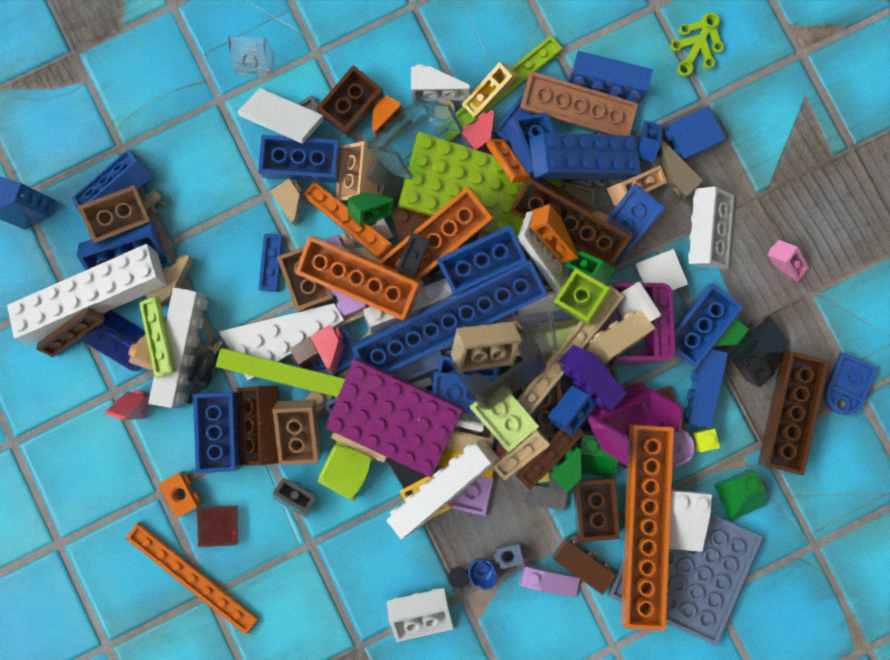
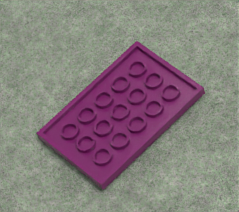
[325,358,463,477]

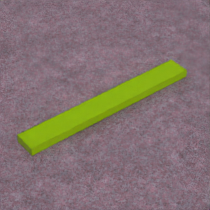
[436,35,563,142]
[216,348,345,397]

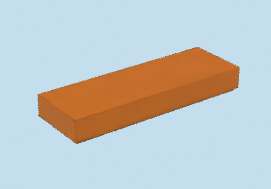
[486,139,529,182]

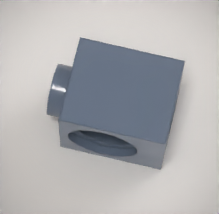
[493,541,524,569]

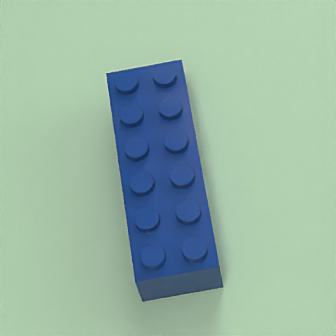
[529,132,641,180]

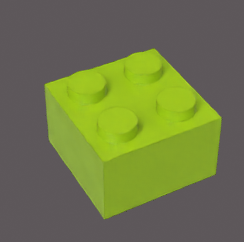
[554,268,611,327]

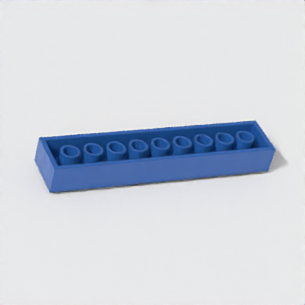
[352,256,548,373]

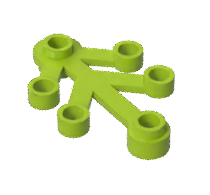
[669,13,724,78]

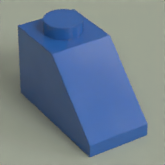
[637,120,662,163]

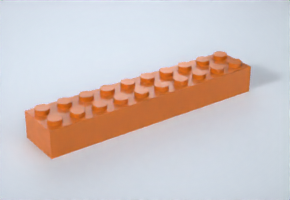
[621,424,674,631]

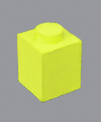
[690,428,720,452]

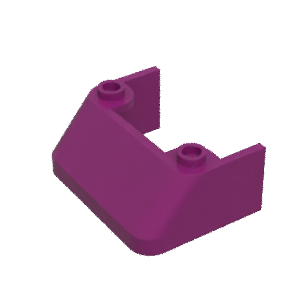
[610,283,675,365]
[587,384,683,466]

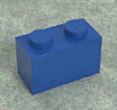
[548,386,596,436]

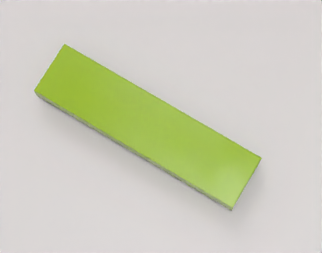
[139,296,175,378]

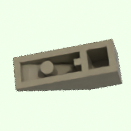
[658,140,703,200]

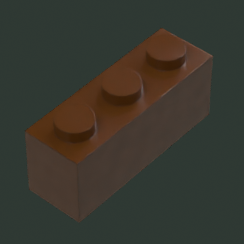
[552,538,616,595]

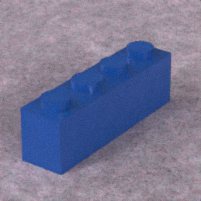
[683,349,728,429]

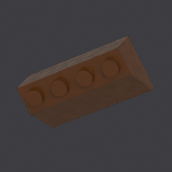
[237,386,279,465]

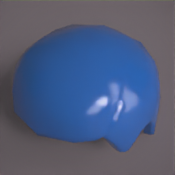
[468,558,498,590]

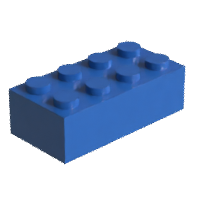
[569,51,653,104]
[258,135,341,183]
[193,392,240,473]

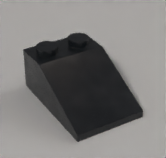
[728,316,789,388]

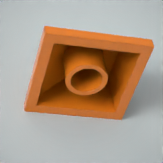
[372,95,403,142]

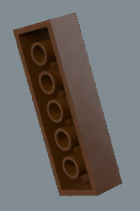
[509,171,632,267]
[758,351,829,476]

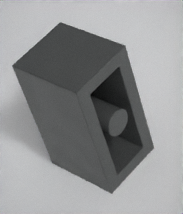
[272,477,317,519]

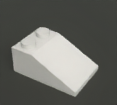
[411,64,469,102]
[669,489,712,552]

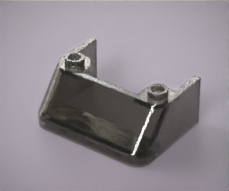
[449,317,546,410]

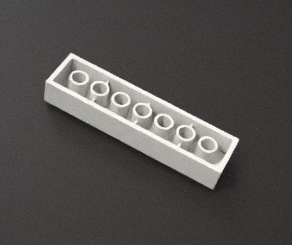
[7,244,167,346]

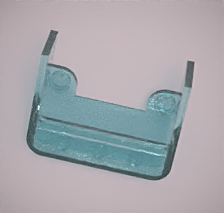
[367,100,463,180]

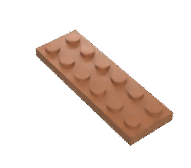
[520,71,638,136]

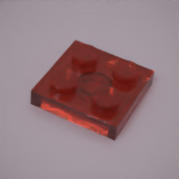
[197,505,239,547]

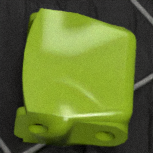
[317,441,375,501]

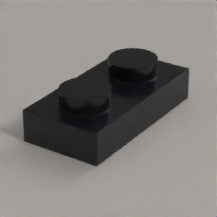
[396,233,431,278]

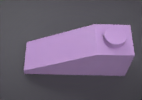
[519,563,580,597]

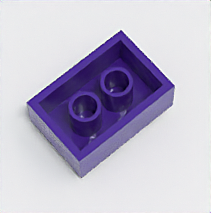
[558,344,627,411]

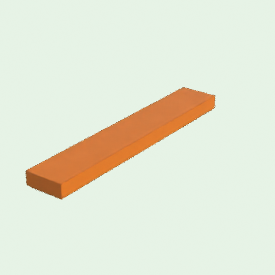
[302,182,393,260]

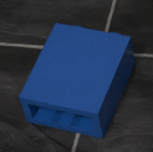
[663,105,725,161]

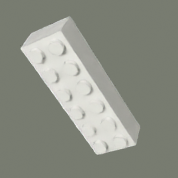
[148,287,208,408]
[387,441,500,539]

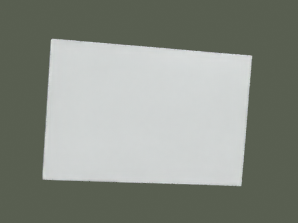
[616,282,661,321]

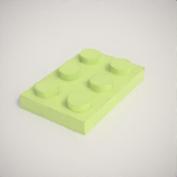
[469,380,539,453]

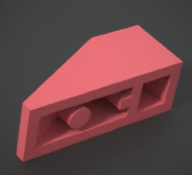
[105,389,150,420]

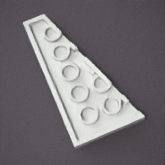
[219,304,345,380]

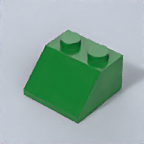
[577,434,618,477]

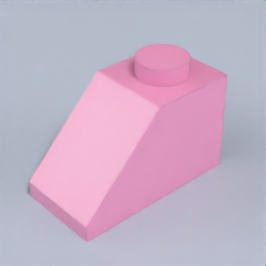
[767,240,809,282]

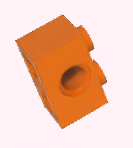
[158,471,202,519]

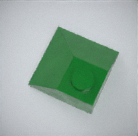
[714,469,766,521]

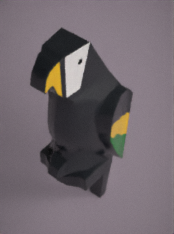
[187,338,223,405]

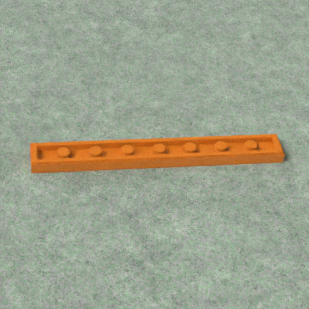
[125,522,259,635]

